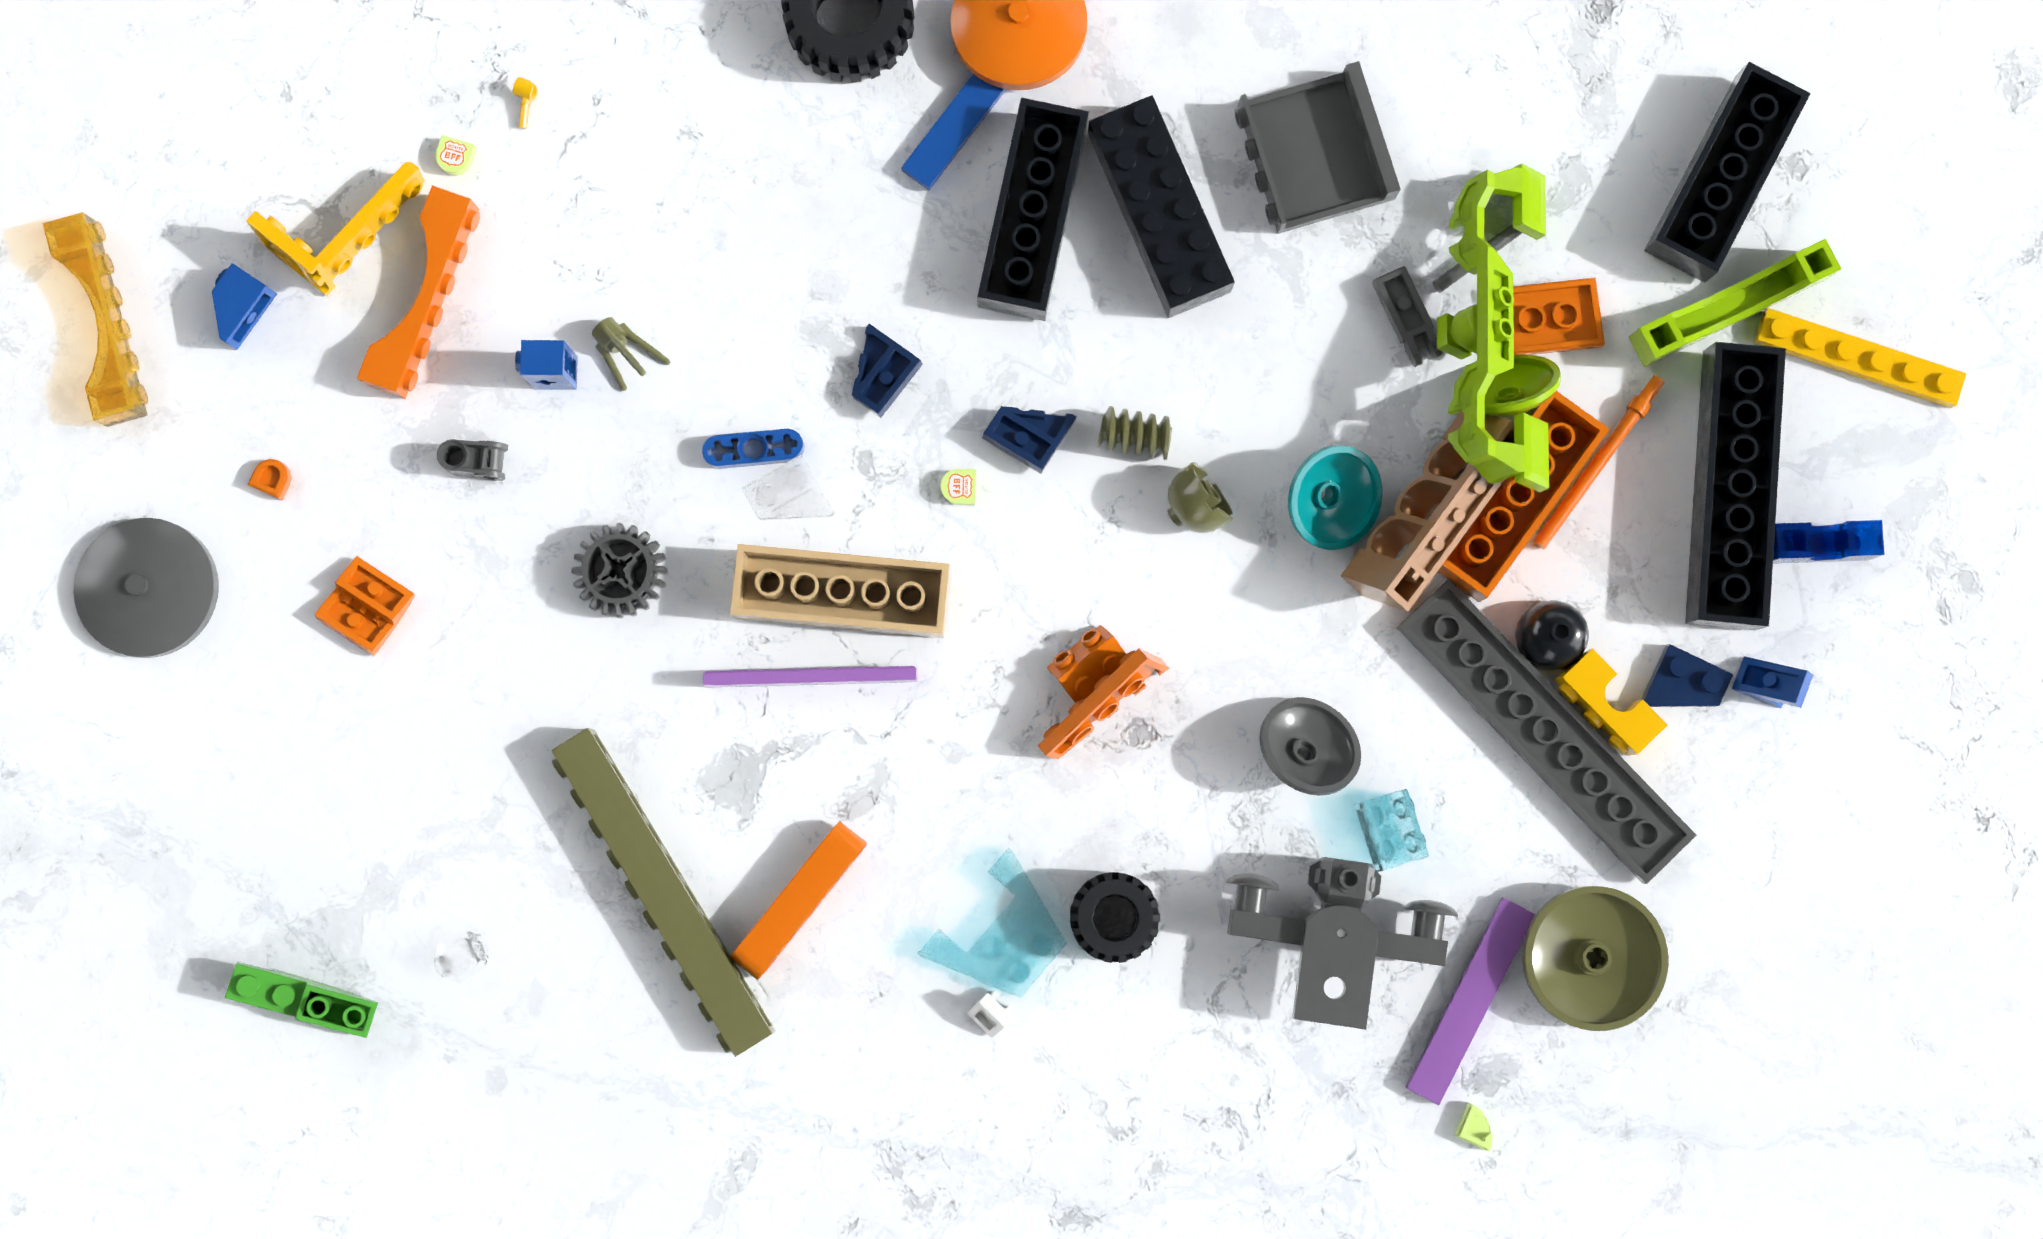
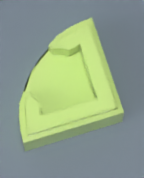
[1454,1102,1492,1152]

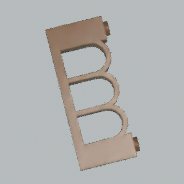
[1340,412,1514,612]

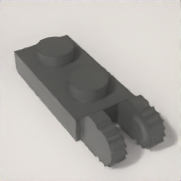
[1371,266,1443,367]

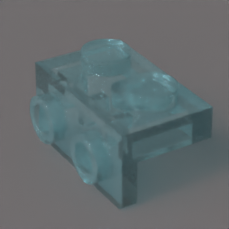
[1354,789,1429,872]

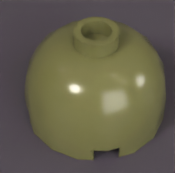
[1167,462,1233,534]

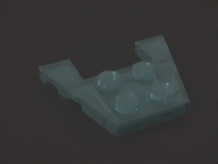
[918,847,1067,998]

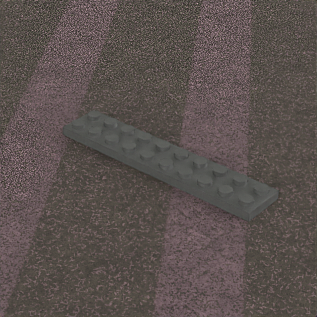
[1397,579,1697,884]

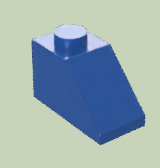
[212,263,277,350]

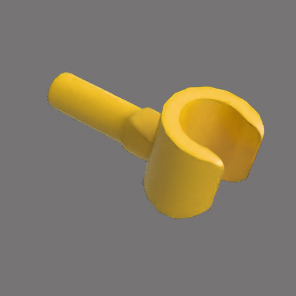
[513,77,538,129]

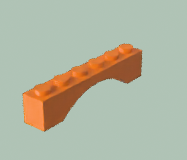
[357,185,480,399]

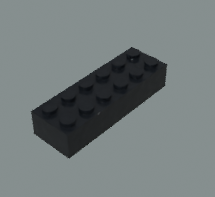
[1644,61,1811,283]
[1088,95,1235,318]
[977,97,1089,321]

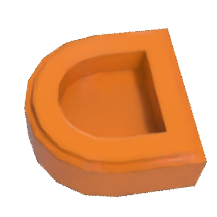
[247,459,292,500]

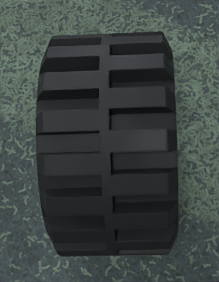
[1070,872,1160,963]

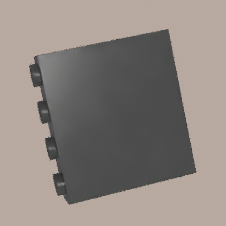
[1234,61,1401,234]

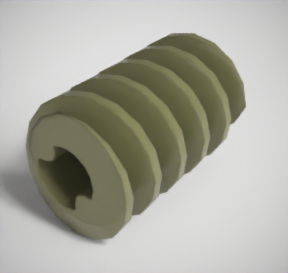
[1097,406,1172,460]

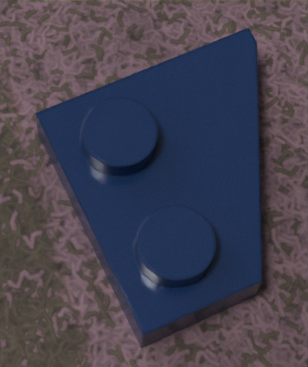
[852,323,923,418]
[982,406,1077,474]

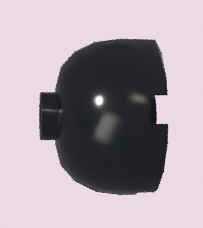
[1515,600,1589,671]

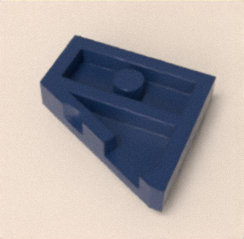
[1641,644,1734,707]

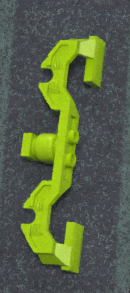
[1437,163,1549,492]

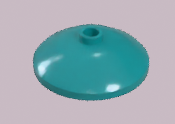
[1288,445,1383,550]

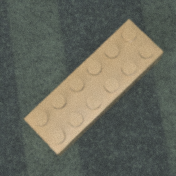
[730,544,951,638]

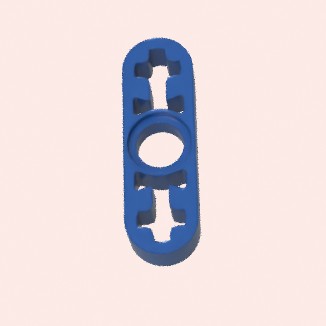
[702,428,804,469]

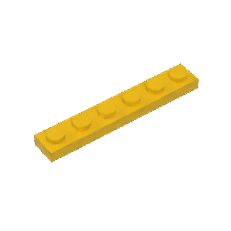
[1754,308,1967,408]

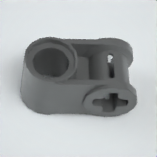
[436,439,509,481]

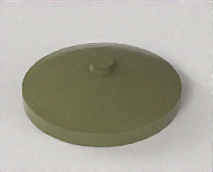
[1522,886,1669,1031]

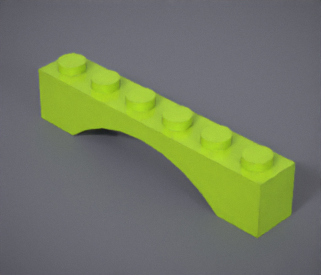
[1628,238,1842,367]

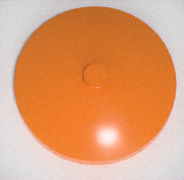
[950,0,1087,90]

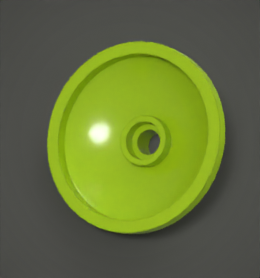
[1454,354,1561,417]

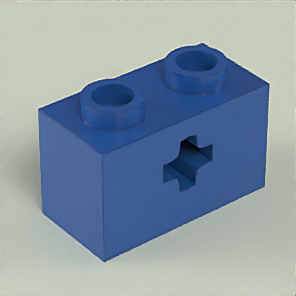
[515,340,578,390]

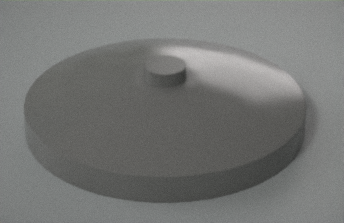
[73,518,219,658]

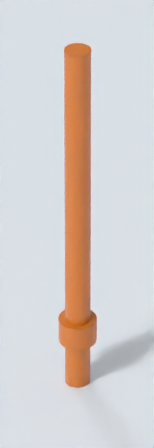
[1533,375,1665,550]

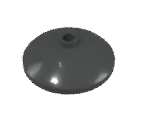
[1259,697,1361,796]

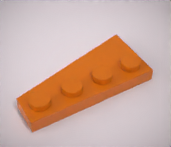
[1037,648,1169,759]

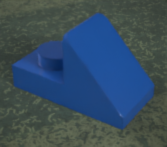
[1732,656,1813,708]

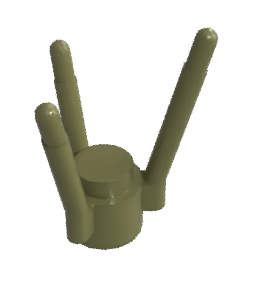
[591,317,671,391]

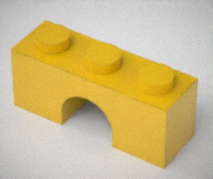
[1554,648,1668,756]

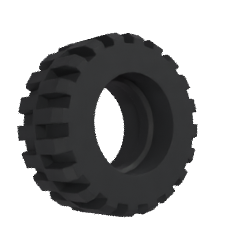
[781,0,915,83]

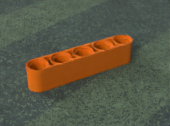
[730,821,867,980]

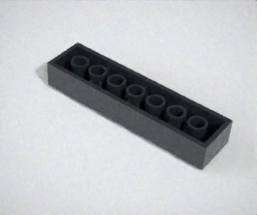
[1685,342,1786,631]

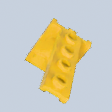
[246,162,425,296]

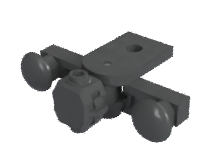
[1226,857,1458,1030]

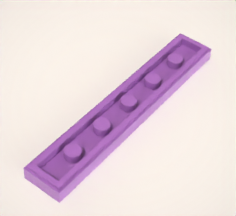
[703,666,918,688]
[1405,897,1535,1105]

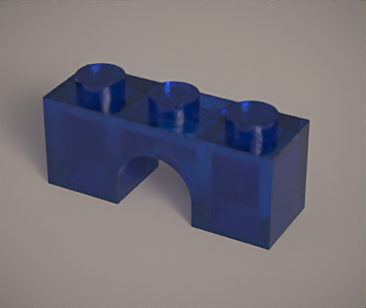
[1773,520,1885,564]

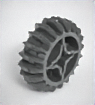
[571,523,668,618]

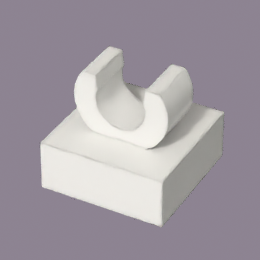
[967,989,1015,1038]

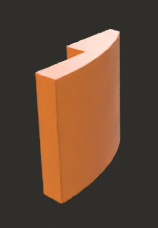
[314,556,415,657]

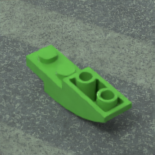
[225,962,378,1038]

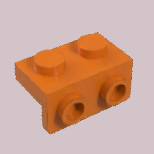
[1047,625,1126,703]

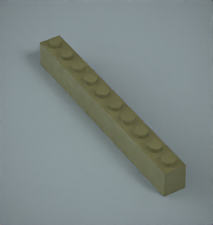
[551,728,776,1057]

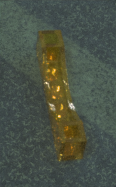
[42,212,148,427]

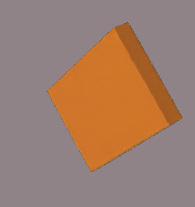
[1513,277,1605,355]

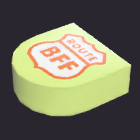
[436,135,477,176]
[940,469,976,506]

